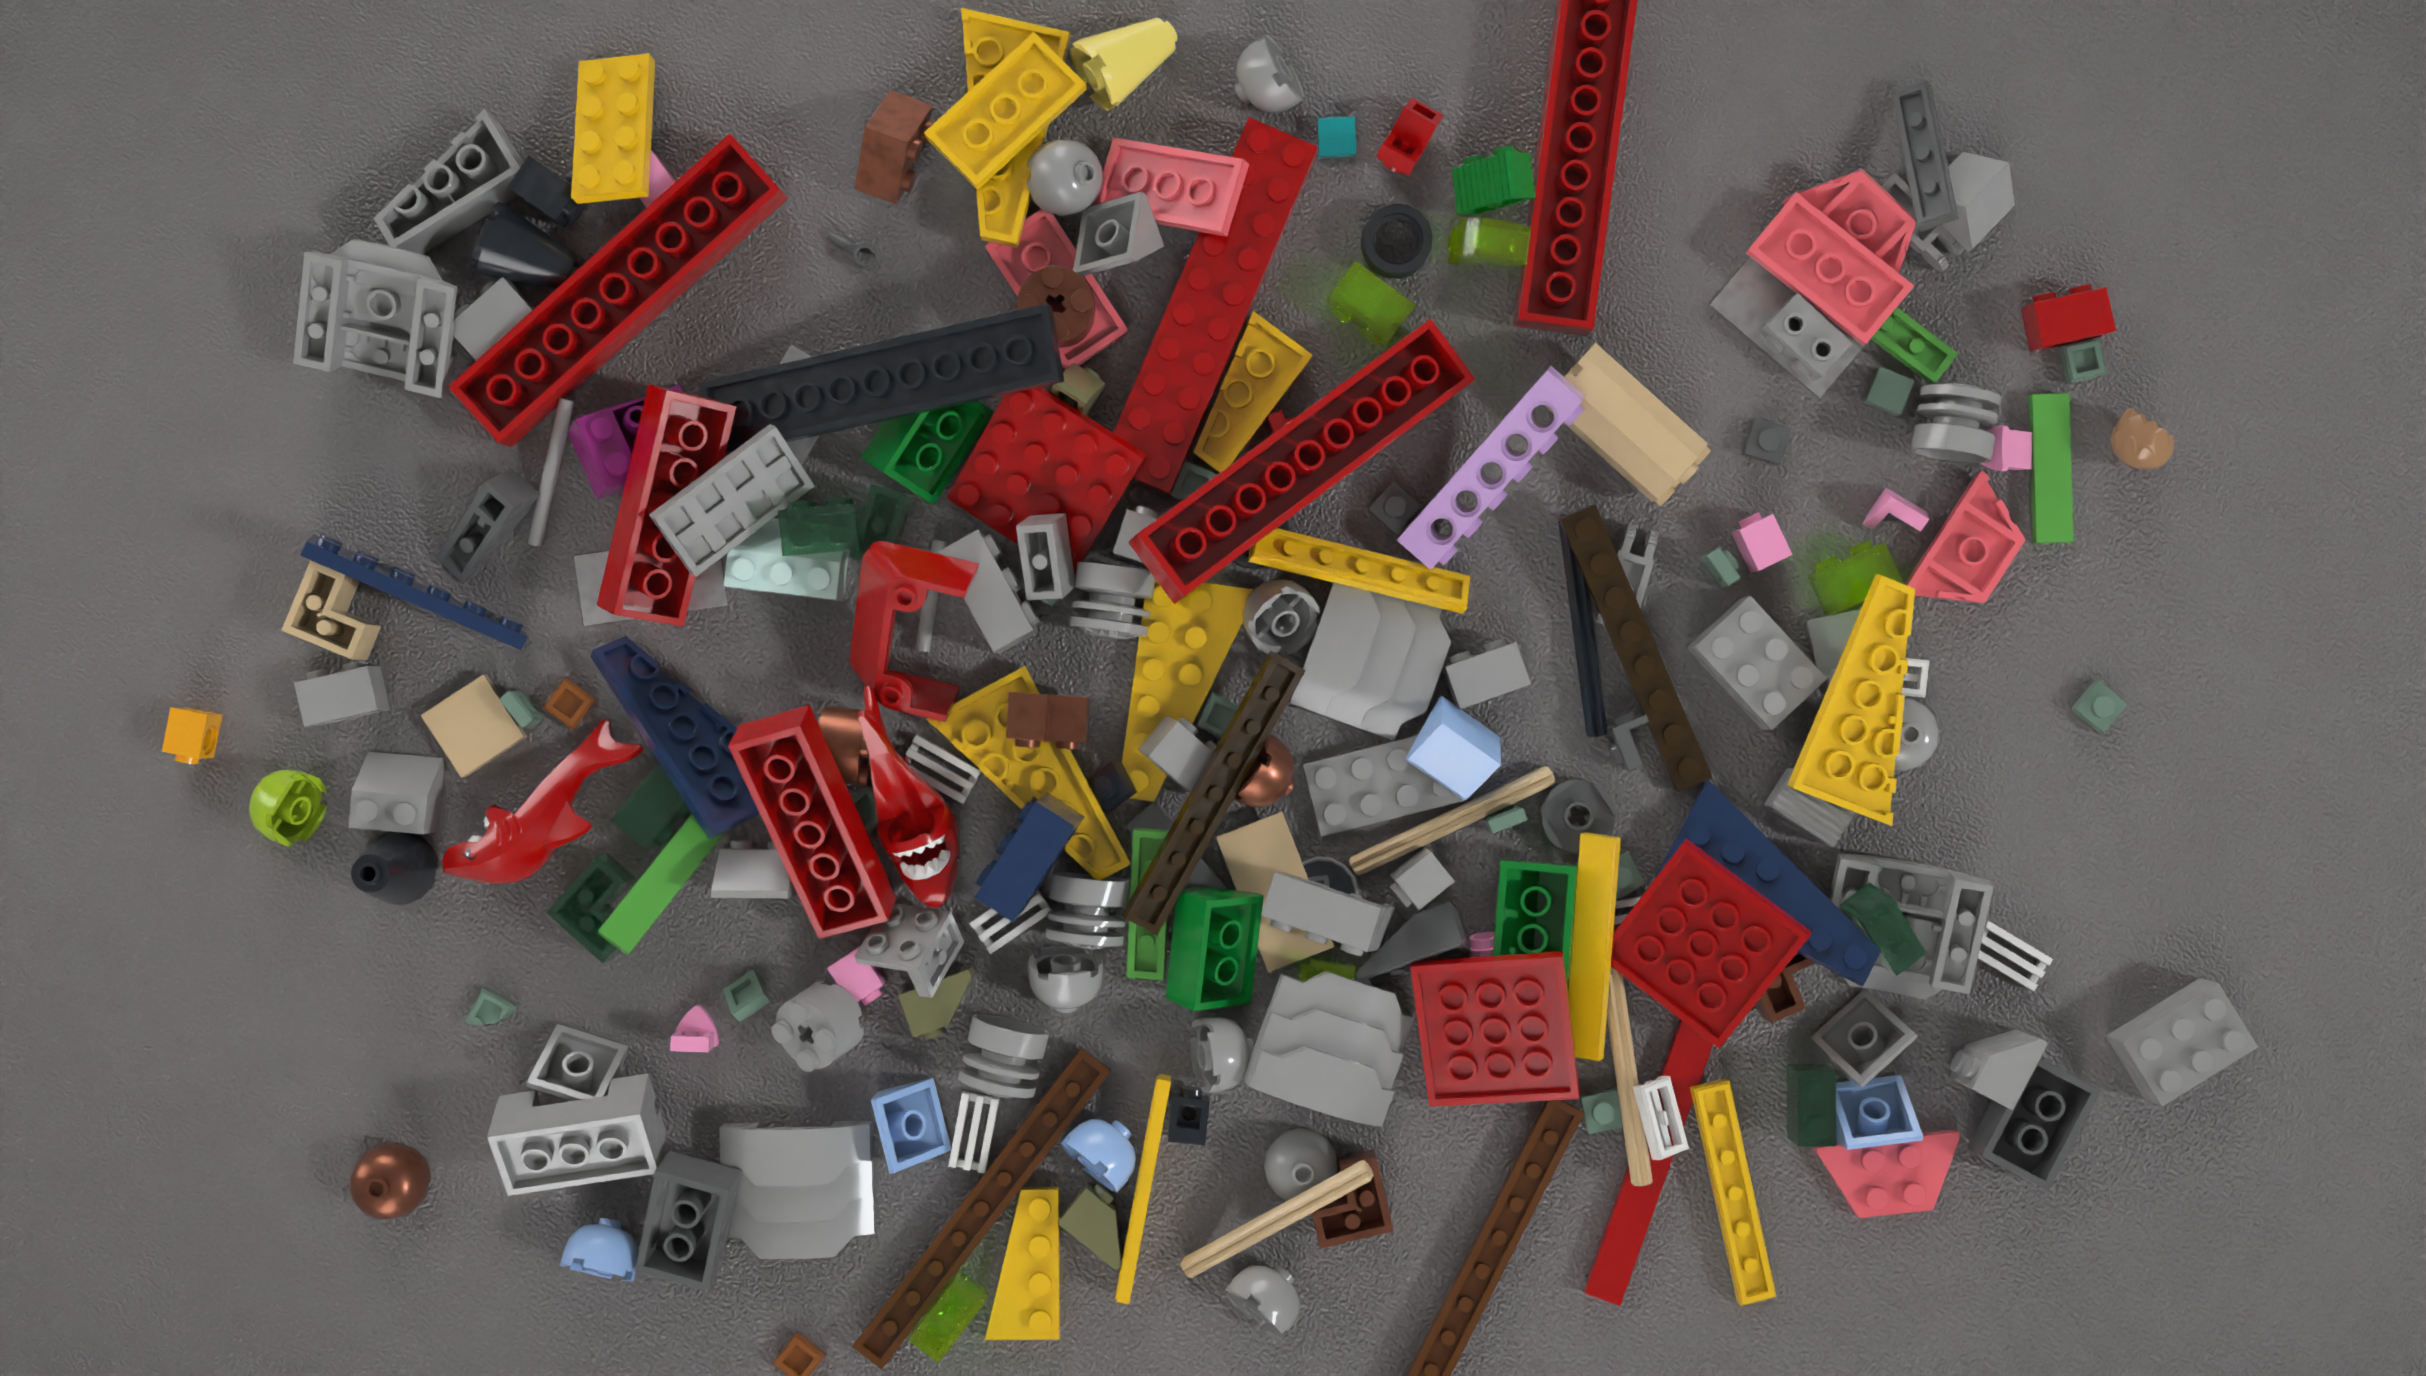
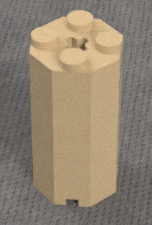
[1544,343,1711,506]

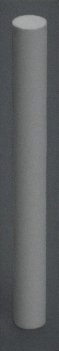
[527,398,575,547]

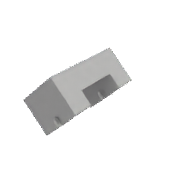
[487,1073,666,1196]

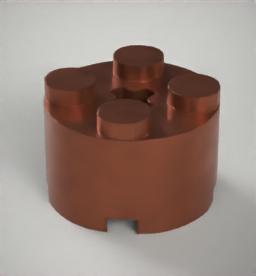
[1017,265,1095,348]
[818,706,871,787]

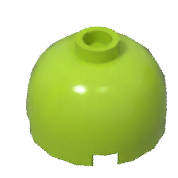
[249,769,327,847]

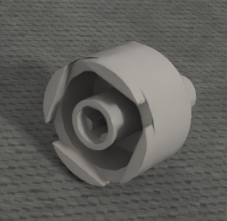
[771,981,864,1072]

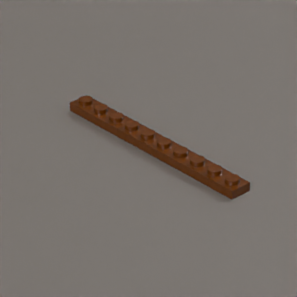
[852,1047,1111,1370]
[1405,1100,1584,1376]

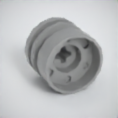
[1910,383,2002,463]
[1069,562,1155,639]
[1045,872,1130,949]
[958,1014,1049,1098]

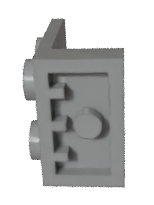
[1806,609,1906,693]
[855,904,964,998]

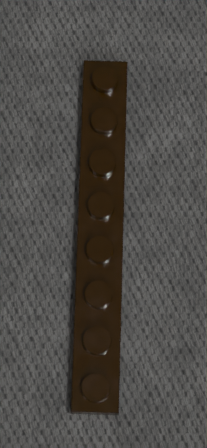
[1559,504,1713,792]
[1122,651,1306,935]

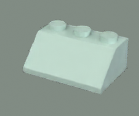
[723,518,852,602]

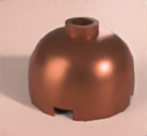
[1234,734,1295,807]
[349,1142,431,1220]

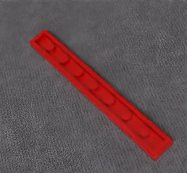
[1583,1019,1713,1306]

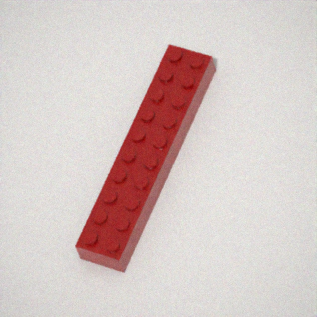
[1513,0,1638,336]
[1113,117,1318,497]
[448,133,788,448]
[1128,319,1475,604]

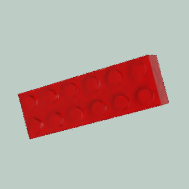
[597,384,736,627]
[728,705,896,939]

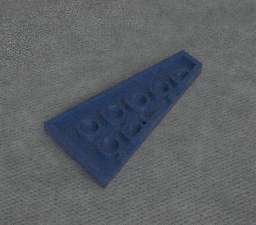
[300,534,528,650]
[590,636,760,839]
[1655,780,1881,987]

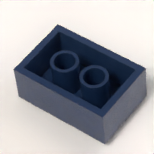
[975,792,1085,922]

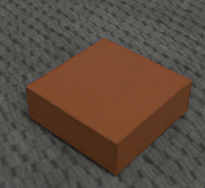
[542,678,598,730]
[772,1331,827,1376]

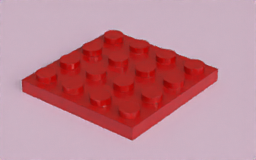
[946,387,1147,576]
[1611,838,1812,1049]
[1410,951,1580,1107]

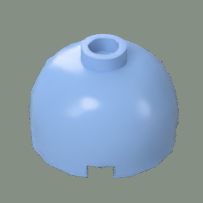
[1061,1119,1136,1193]
[560,1218,639,1282]

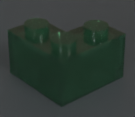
[546,853,635,963]

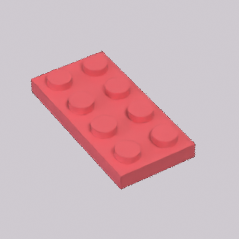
[1092,137,1249,237]
[1746,192,1914,346]
[985,209,1129,370]

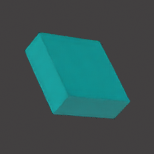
[1317,117,1356,158]

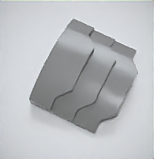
[293,239,457,398]
[1289,582,1451,741]
[1817,853,1994,1000]
[1242,971,1414,1127]
[719,1120,875,1259]

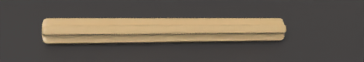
[1349,766,1556,876]
[1607,967,1653,1186]
[1180,1160,1374,1278]

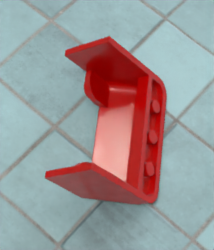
[849,541,979,722]

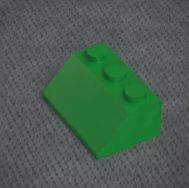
[860,401,994,505]
[1493,860,1578,981]
[1165,886,1264,1011]

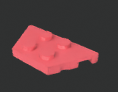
[1782,169,1917,273]
[1905,470,2025,603]
[1813,1129,1960,1218]

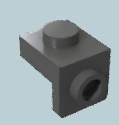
[1607,710,1649,770]

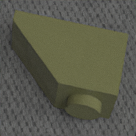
[1051,363,1105,416]
[898,965,975,1040]
[1057,1181,1122,1271]

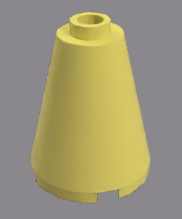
[1070,18,1177,111]

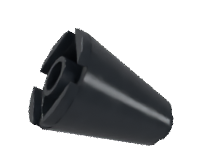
[469,201,581,289]
[351,831,438,905]

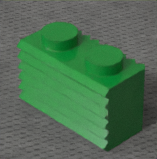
[1451,146,1536,216]

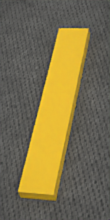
[1248,528,1470,614]
[1568,832,1621,1061]
[1115,1074,1172,1304]
[1690,1078,1776,1306]

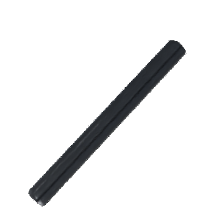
[1558,521,1608,737]

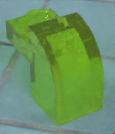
[1448,218,1531,268]

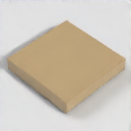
[420,674,527,778]

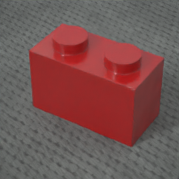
[2021,284,2116,352]

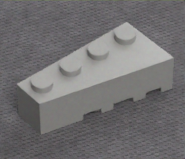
[373,108,523,255]

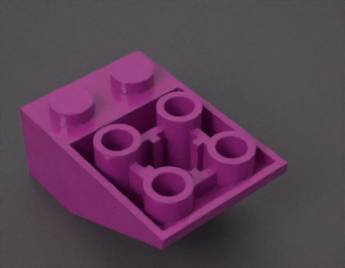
[568,385,683,500]

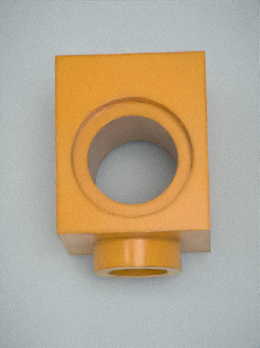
[161,707,223,764]

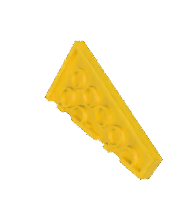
[961,8,1071,248]
[1787,574,1915,826]
[1122,579,1254,802]
[926,666,1131,880]

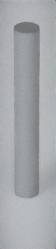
[915,540,947,652]

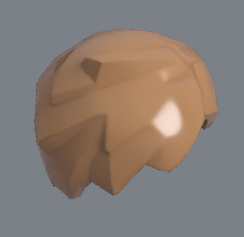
[2110,408,2174,469]

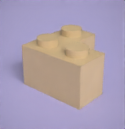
[281,560,381,660]

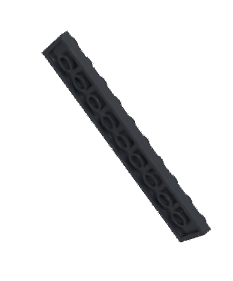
[699,304,1064,456]

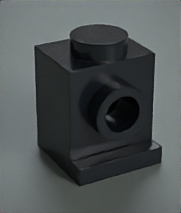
[1168,1086,1210,1146]

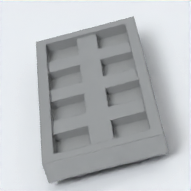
[649,424,814,577]
[1302,735,1465,837]

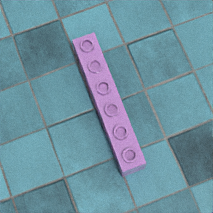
[1397,366,1585,570]

